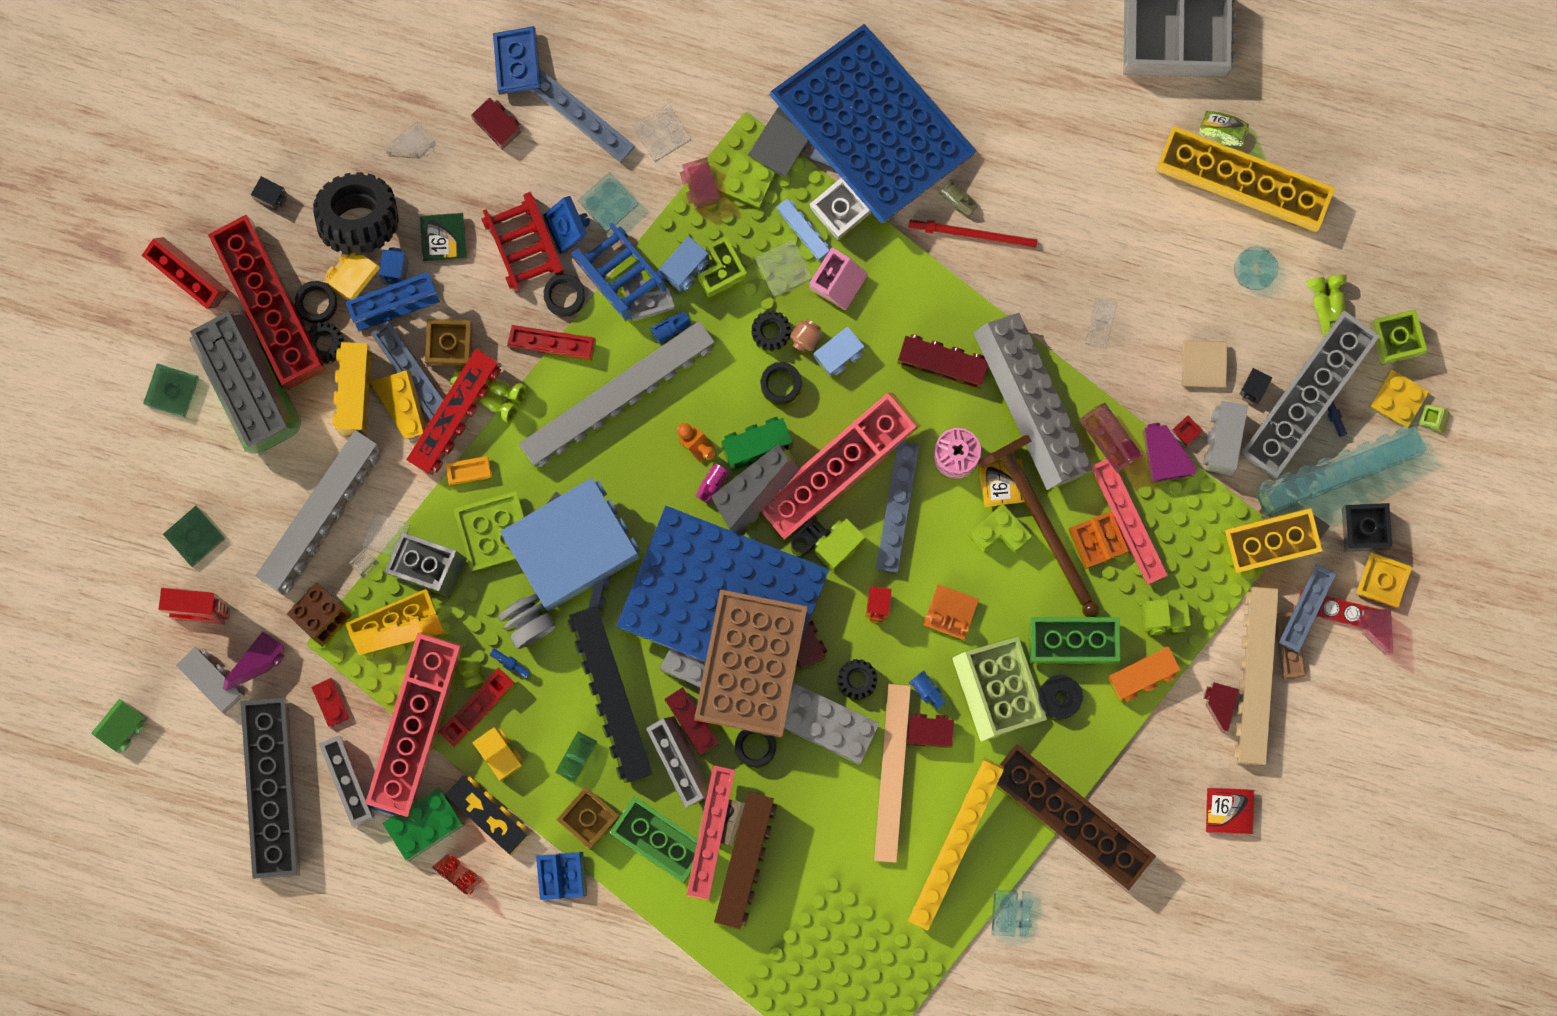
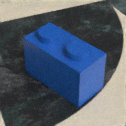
[379,247,409,285]

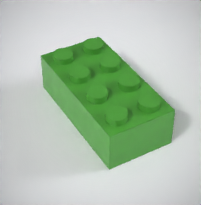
[1029,617,1120,664]
[610,796,698,884]

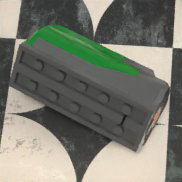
[189,311,301,454]

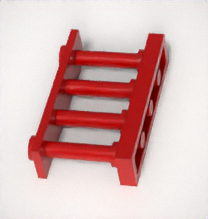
[481,191,564,294]

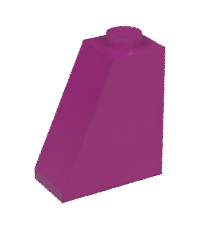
[1143,423,1197,483]

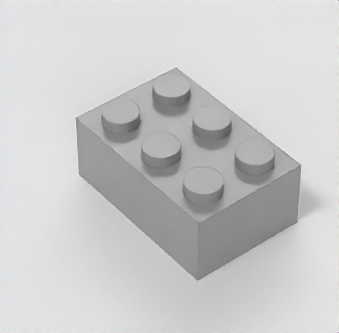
[1203,401,1248,476]

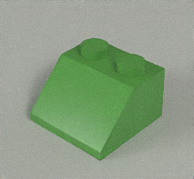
[91,699,147,753]

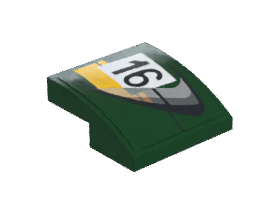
[420,212,467,261]

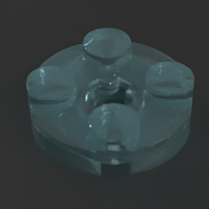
[1234,246,1278,290]

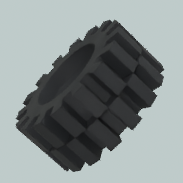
[751,310,791,352]
[307,322,345,364]
[838,659,878,700]

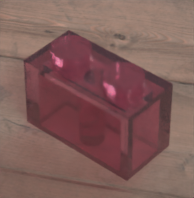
[679,157,720,210]

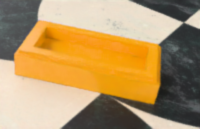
[445,456,492,486]

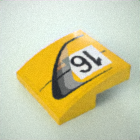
[978,458,1025,507]

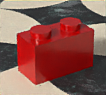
[866,586,892,623]

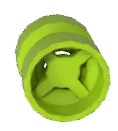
[458,661,485,689]

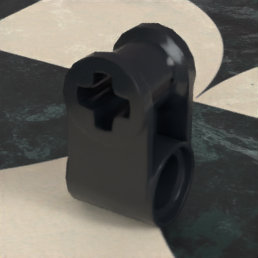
[790,516,831,557]

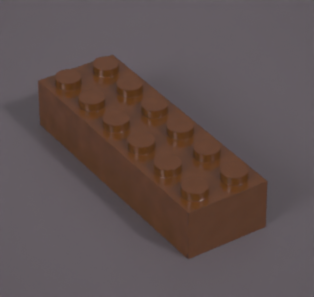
[714,792,777,930]

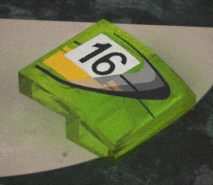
[1199,111,1249,146]

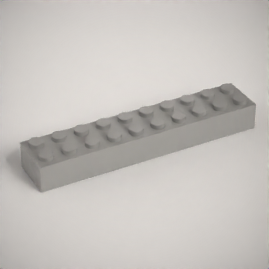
[660,649,879,765]

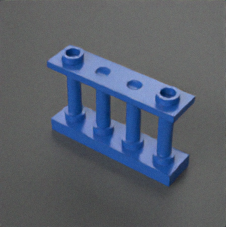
[571,222,666,322]
[346,272,440,332]

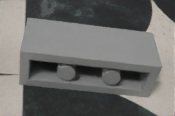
[176,647,243,714]

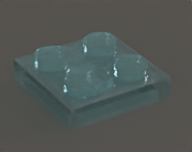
[578,172,639,233]

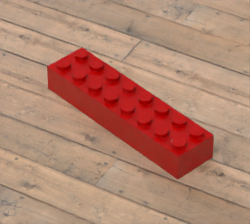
[208,215,326,390]

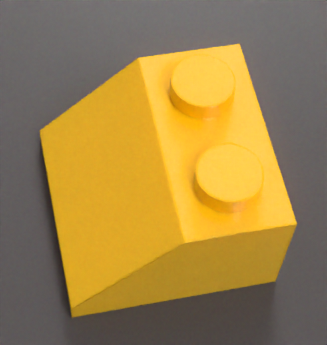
[323,253,380,300]

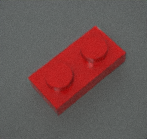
[311,678,350,728]

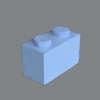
[814,327,864,377]

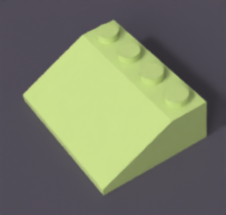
[952,637,1047,741]

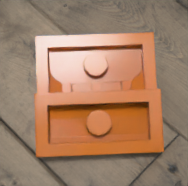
[1068,511,1128,569]

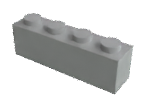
[646,716,709,808]
[319,735,375,827]

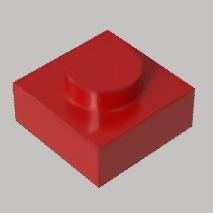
[1171,415,1203,446]

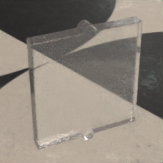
[362,513,411,556]

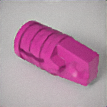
[695,463,731,504]

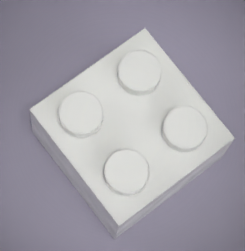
[810,178,871,241]

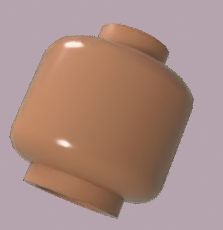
[790,319,822,352]

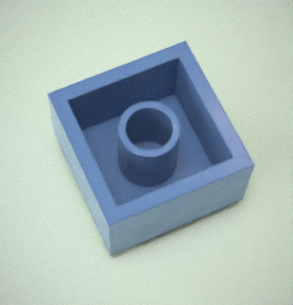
[660,236,709,294]

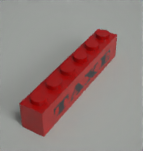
[406,349,502,475]

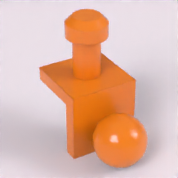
[677,423,716,462]

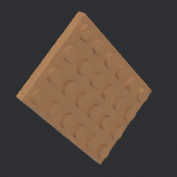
[694,590,807,737]

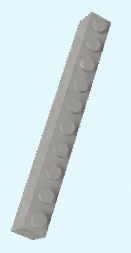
[519,321,715,468]

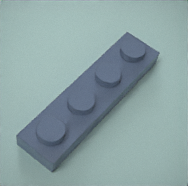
[1278,564,1336,653]

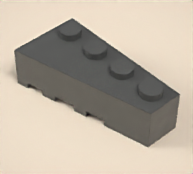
[711,444,801,535]

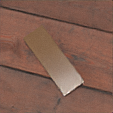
[1276,612,1306,679]

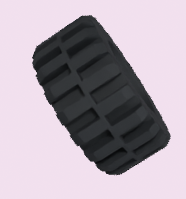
[313,172,399,255]

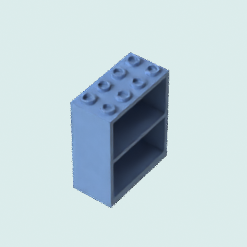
[500,478,640,612]

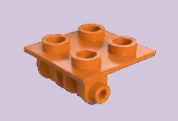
[923,584,979,640]

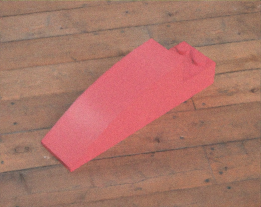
[761,392,921,540]
[365,633,463,817]

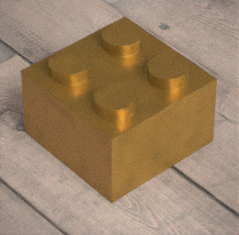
[425,319,473,368]
[556,787,620,850]

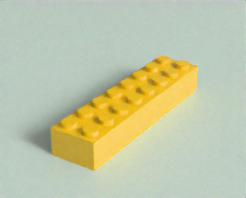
[1155,126,1335,233]

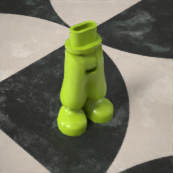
[1306,275,1347,338]
[450,369,526,423]

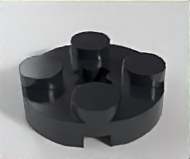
[1038,675,1083,720]

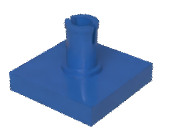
[543,196,590,254]

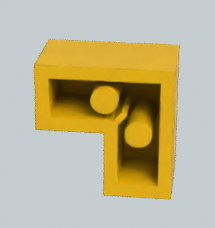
[472,727,523,782]

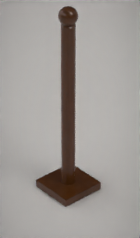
[979,435,1100,617]

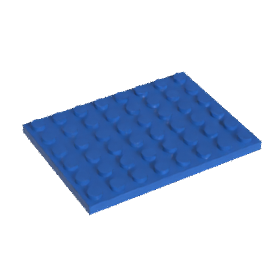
[769,24,976,224]
[616,505,830,662]

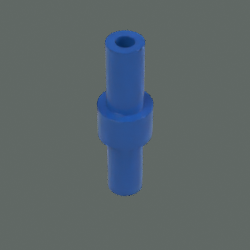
[490,648,531,679]

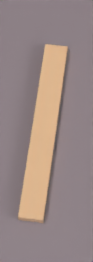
[874,684,911,863]

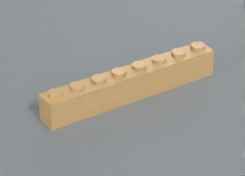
[1234,587,1278,766]

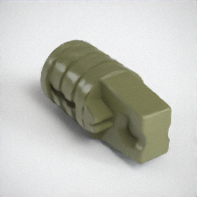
[939,179,978,216]

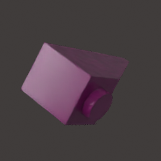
[223,631,284,691]

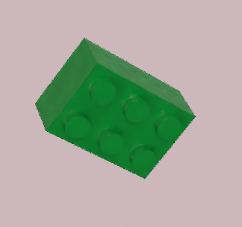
[721,417,793,472]
[382,787,464,862]

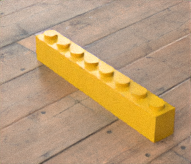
[908,757,1004,930]

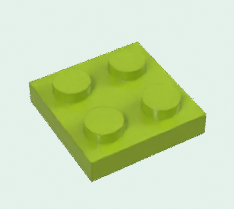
[720,152,776,209]

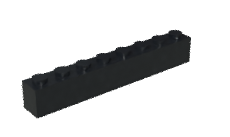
[567,606,653,783]

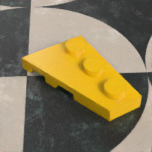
[370,370,426,439]

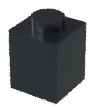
[251,176,287,211]
[1239,368,1273,404]

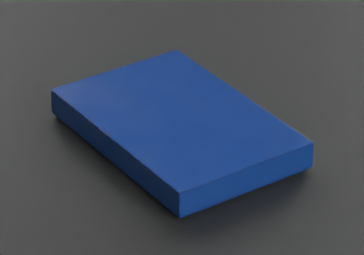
[493,26,541,95]

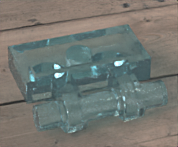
[992,890,1033,936]

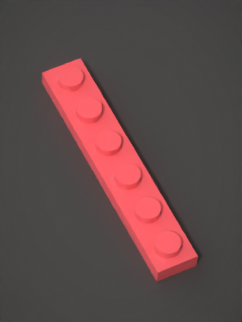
[1092,457,1168,585]
[686,765,735,901]

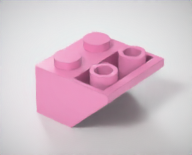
[809,248,868,311]

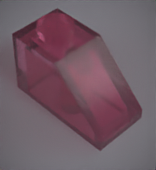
[1358,609,1393,655]

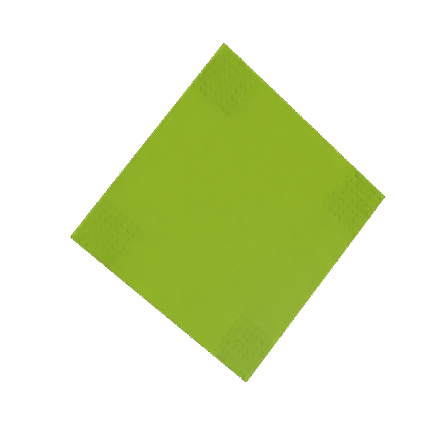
[307,112,1268,1016]

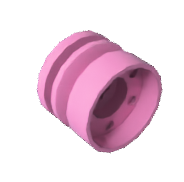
[933,428,981,479]

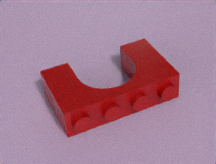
[158,587,230,625]

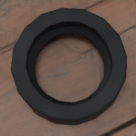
[543,274,585,317]
[295,281,337,324]
[760,362,802,405]
[735,730,776,768]

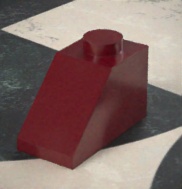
[1203,682,1239,733]

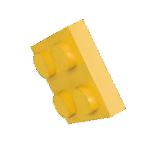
[1369,369,1429,429]
[1355,552,1412,609]

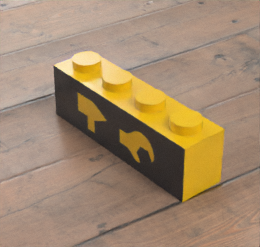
[445,776,529,856]

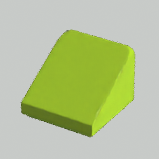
[1419,404,1450,432]

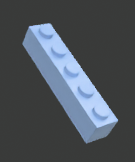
[777,199,830,261]

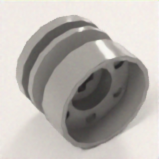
[498,594,557,650]

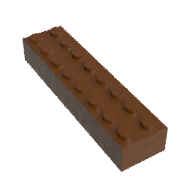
[996,744,1156,892]

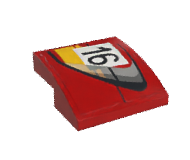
[1206,788,1255,834]

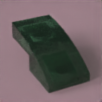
[556,731,598,783]

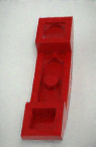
[438,667,515,747]

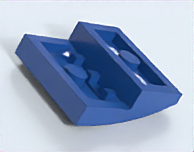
[536,852,587,900]

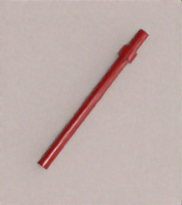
[908,219,1038,248]

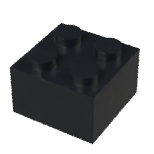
[1342,503,1392,552]

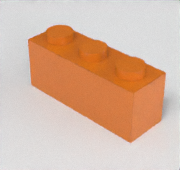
[1108,646,1180,702]

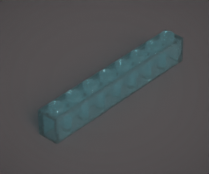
[1255,426,1427,517]

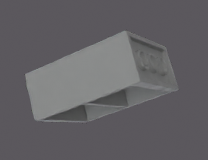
[1123,0,1236,77]

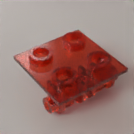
[432,854,482,895]

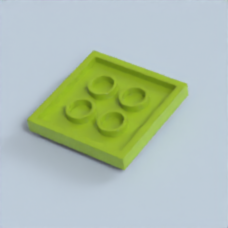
[453,491,524,573]

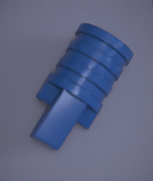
[650,312,691,345]
[909,670,946,710]

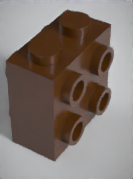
[287,582,352,647]

